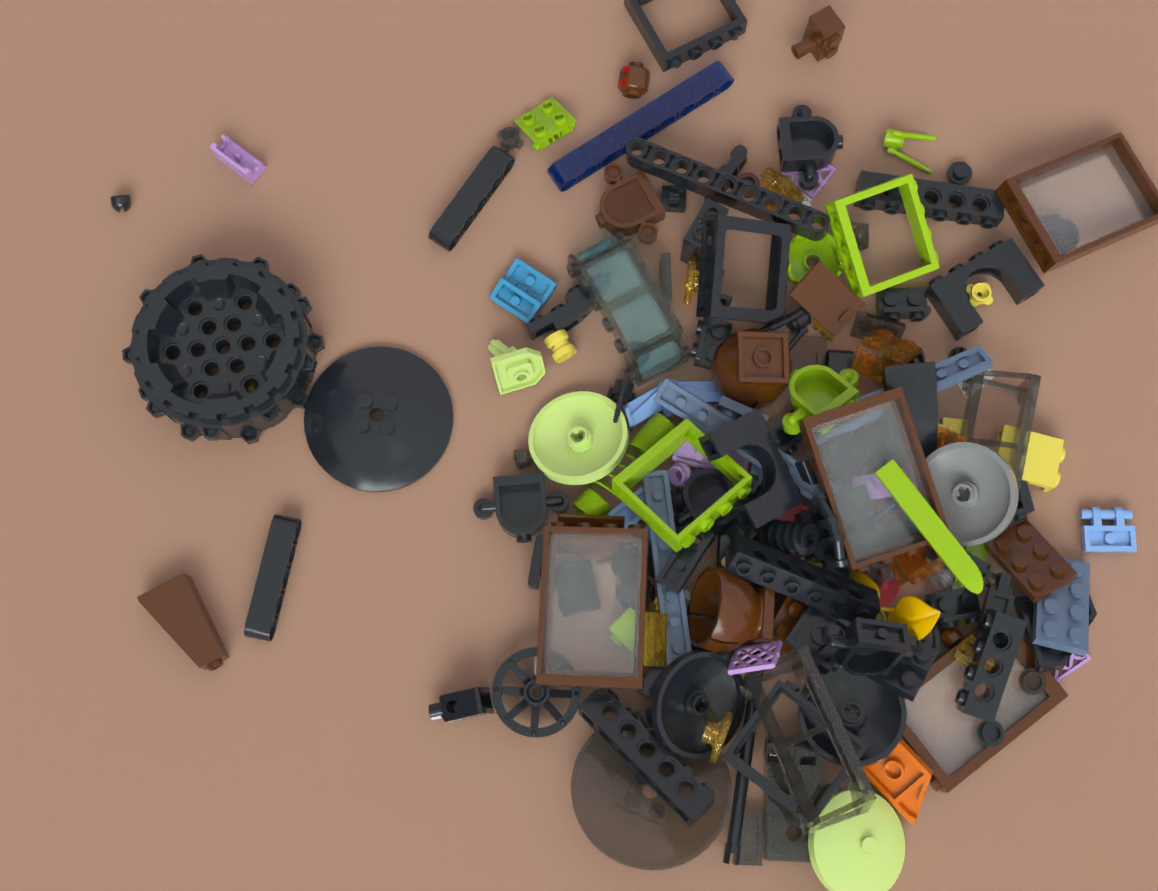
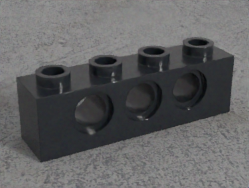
[955,608,1028,723]

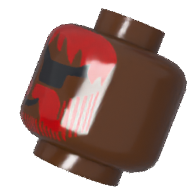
[618,61,650,99]

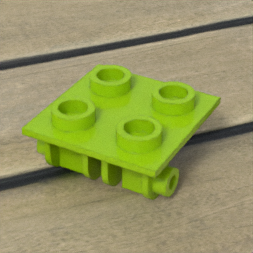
[514,97,577,151]

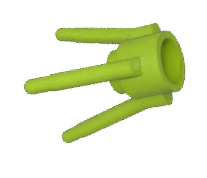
[882,128,936,174]

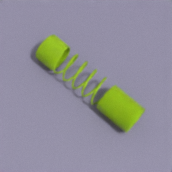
[572,413,675,515]

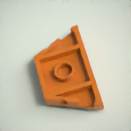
[857,738,933,825]

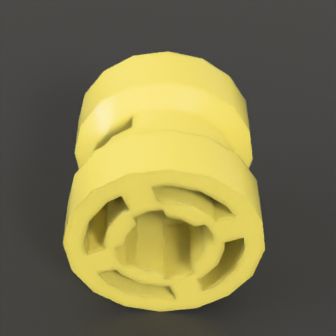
[544,329,577,363]

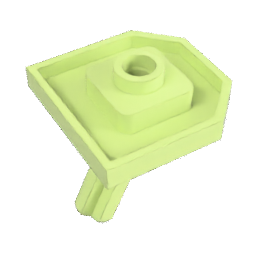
[488,339,546,395]

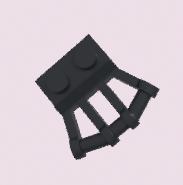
[794,492,849,567]

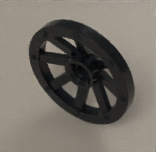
[492,647,581,738]

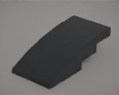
[880,361,938,467]

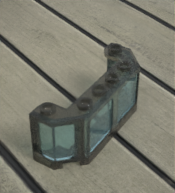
[566,230,691,387]

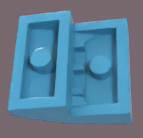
[489,257,558,324]

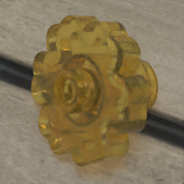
[760,167,805,211]

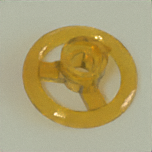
[683,257,699,306]
[701,711,733,763]

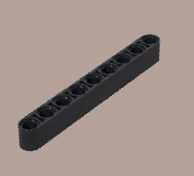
[626,137,830,241]

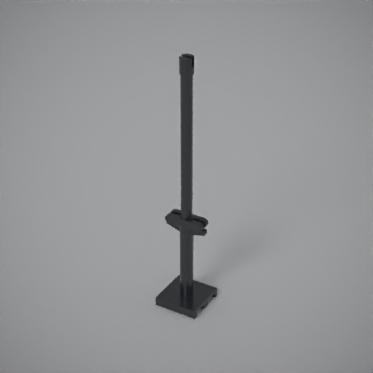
[723,556,805,865]

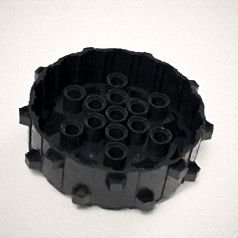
[122,254,325,444]

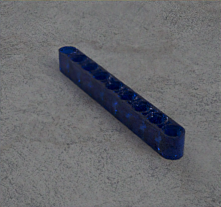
[547,61,734,192]

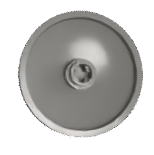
[913,442,1018,546]

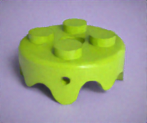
[787,233,843,286]

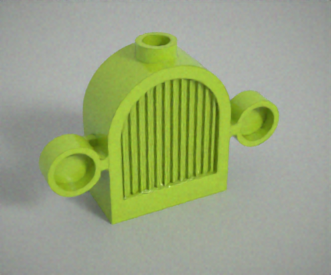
[782,365,859,435]

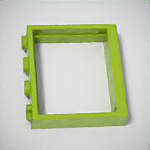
[824,174,940,297]
[612,418,753,553]

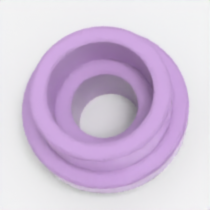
[668,462,692,487]

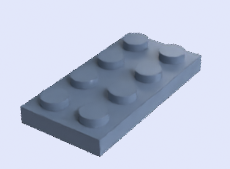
[1032,556,1090,656]

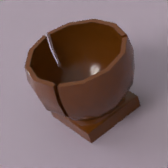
[710,328,793,409]
[688,567,775,652]

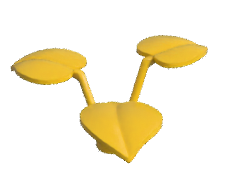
[849,570,941,640]

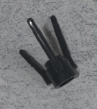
[759,307,812,351]
[607,379,636,431]

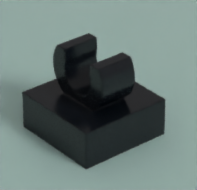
[661,185,686,213]

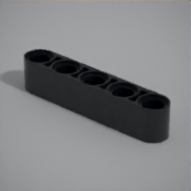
[428,145,515,252]
[244,514,302,642]

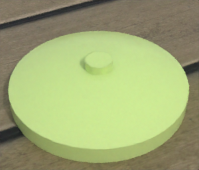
[528,391,629,485]
[808,789,905,891]

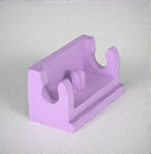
[209,134,267,185]

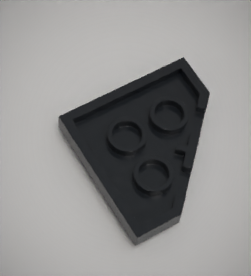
[1013,594,1097,672]

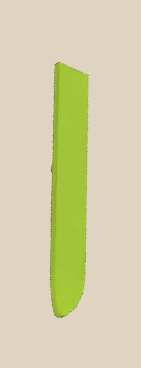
[874,459,984,594]

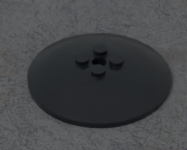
[304,347,453,492]

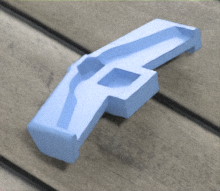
[622,379,722,430]

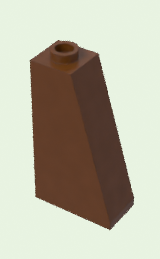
[137,573,229,671]

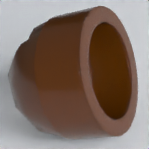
[940,627,964,649]

